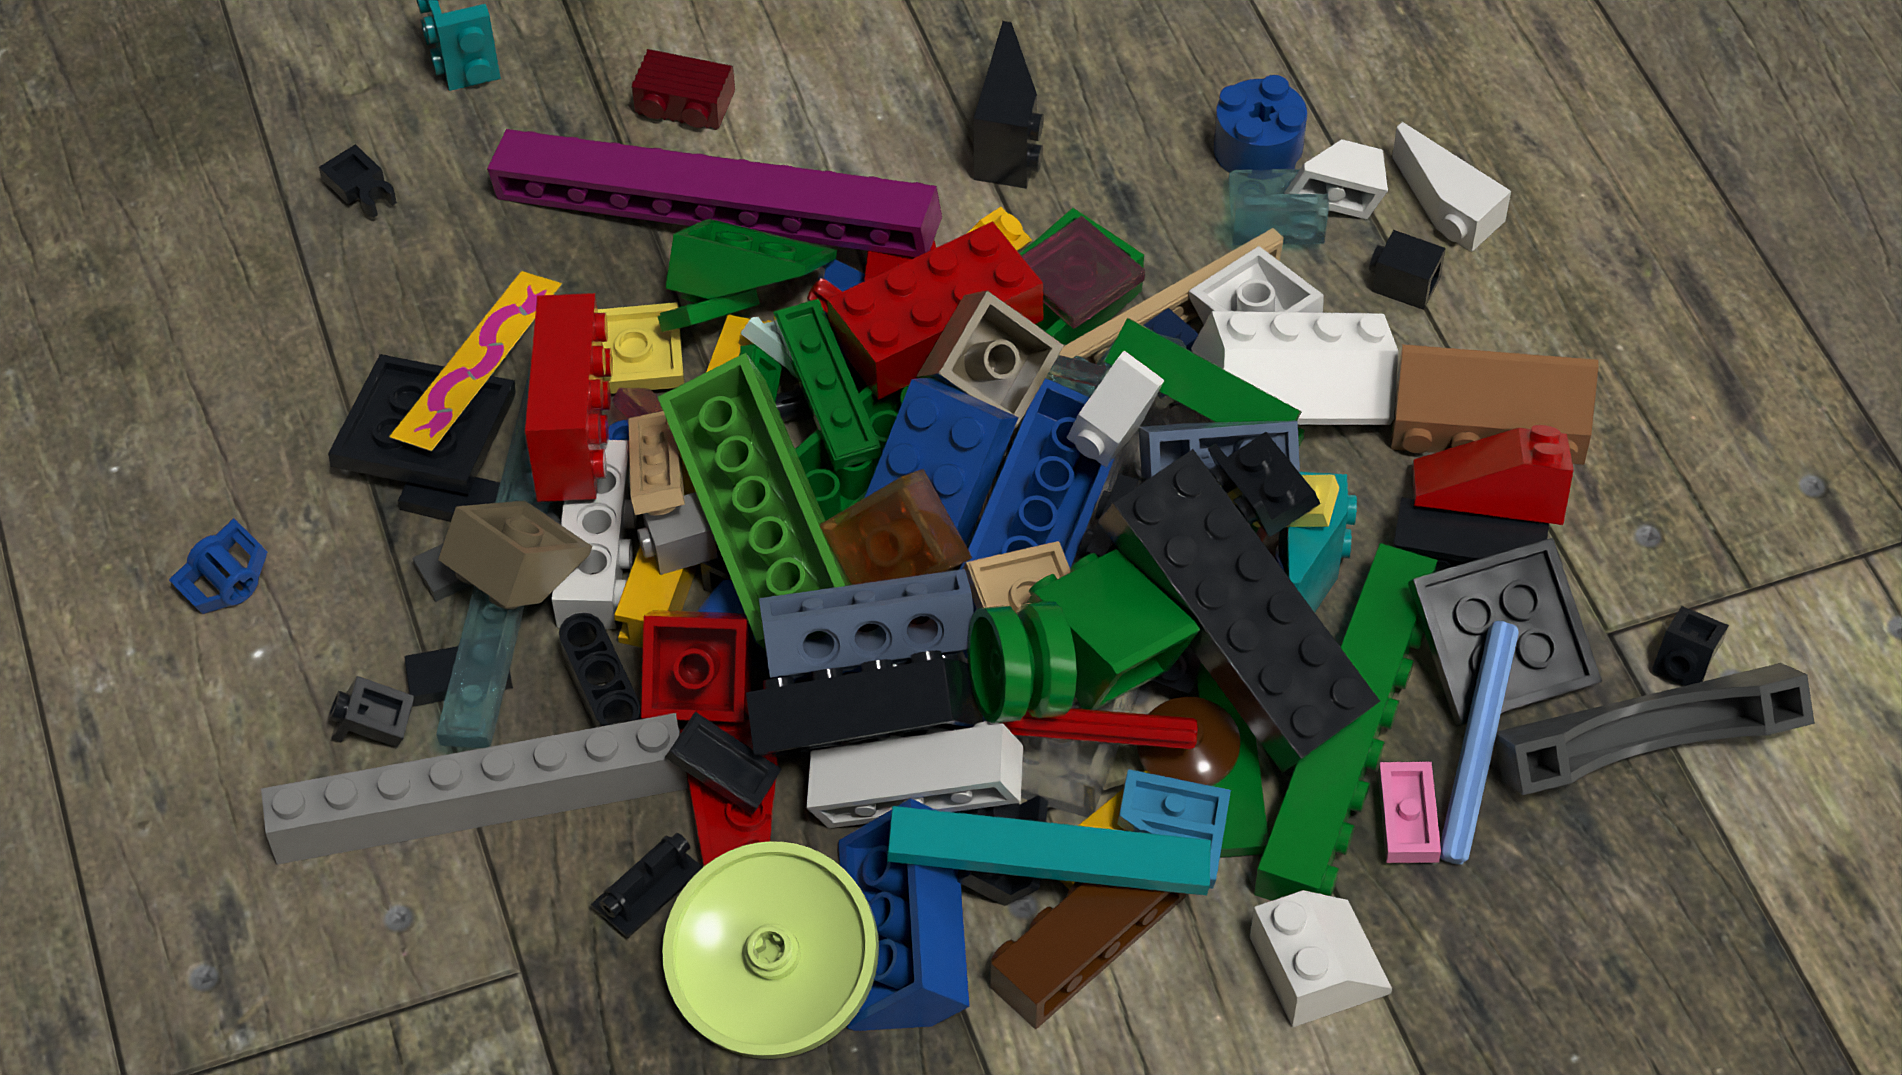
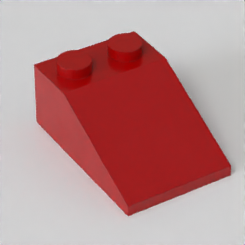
[1412,425,1574,525]

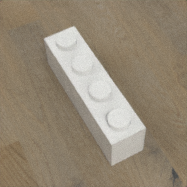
[807,721,1023,828]

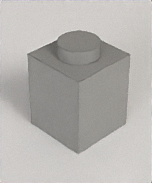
[637,492,718,575]

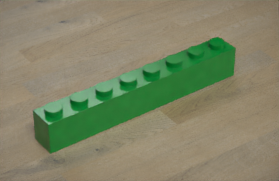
[1254,543,1438,901]

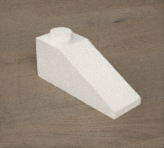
[1392,122,1511,252]

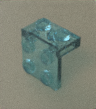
[1228,169,1329,245]

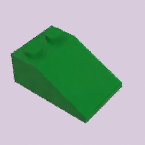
[666,219,837,303]

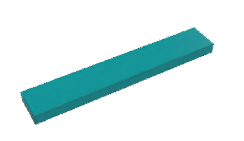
[887,806,1211,896]

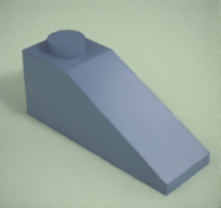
[1139,420,1300,479]

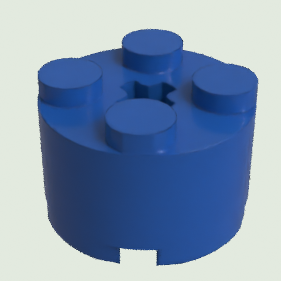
[1213,75,1307,182]

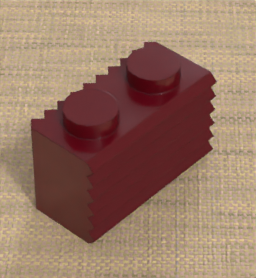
[632,49,735,130]

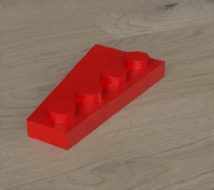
[680,719,779,867]

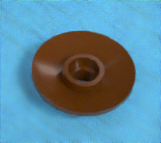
[1137,697,1240,786]

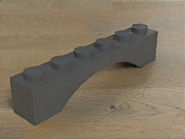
[1495,663,1815,795]

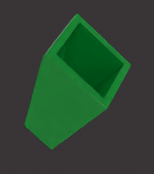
[1026,549,1200,710]

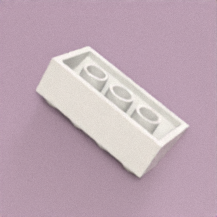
[1191,311,1398,425]

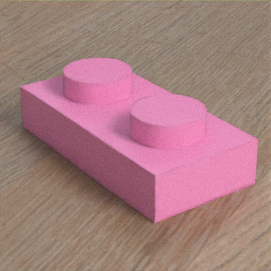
[1378,762,1441,863]

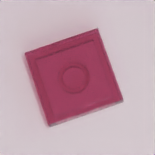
[1022,216,1145,329]

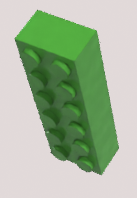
[658,353,853,652]

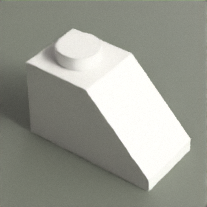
[1284,139,1388,219]
[1067,351,1164,467]

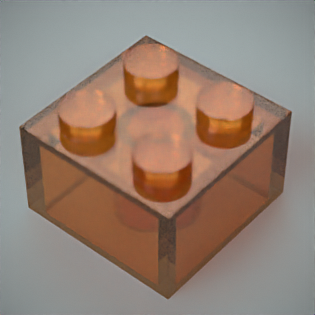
[819,469,972,585]

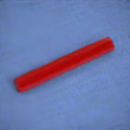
[1000,708,1198,749]

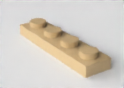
[628,411,685,516]

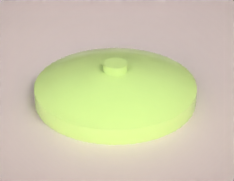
[662,841,879,1059]

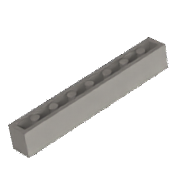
[261,713,689,865]

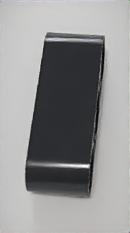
[559,613,642,728]

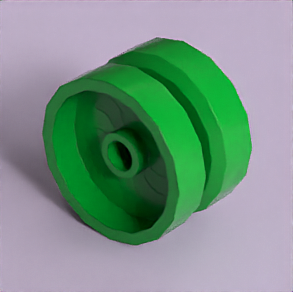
[967,601,1077,723]

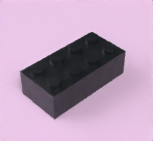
[746,650,983,759]

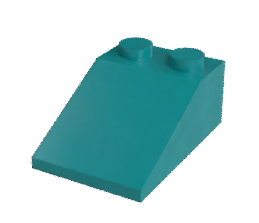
[1278,472,1357,612]

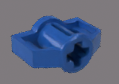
[169,518,268,614]

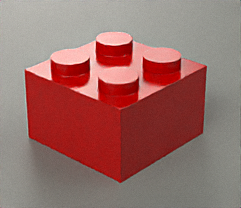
[641,610,753,722]

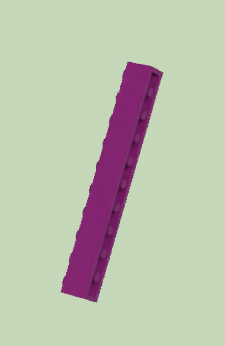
[487,129,942,257]

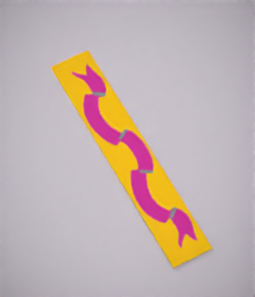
[389,271,562,451]

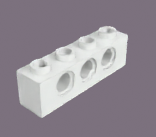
[552,440,637,629]

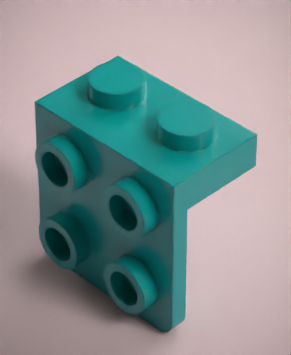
[416,0,501,91]

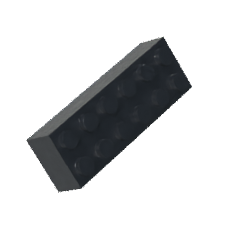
[1098,449,1380,773]

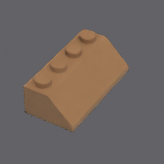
[1391,344,1599,465]

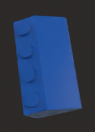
[839,798,970,1031]

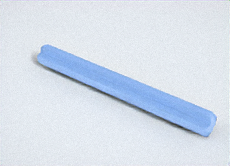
[1440,621,1519,864]

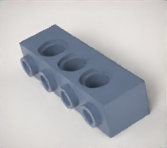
[759,569,974,678]

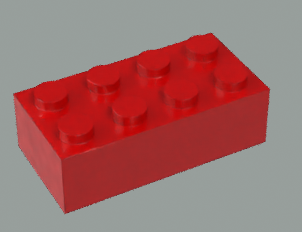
[827,221,1043,400]
[525,293,613,502]

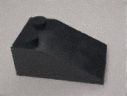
[973,21,1044,189]

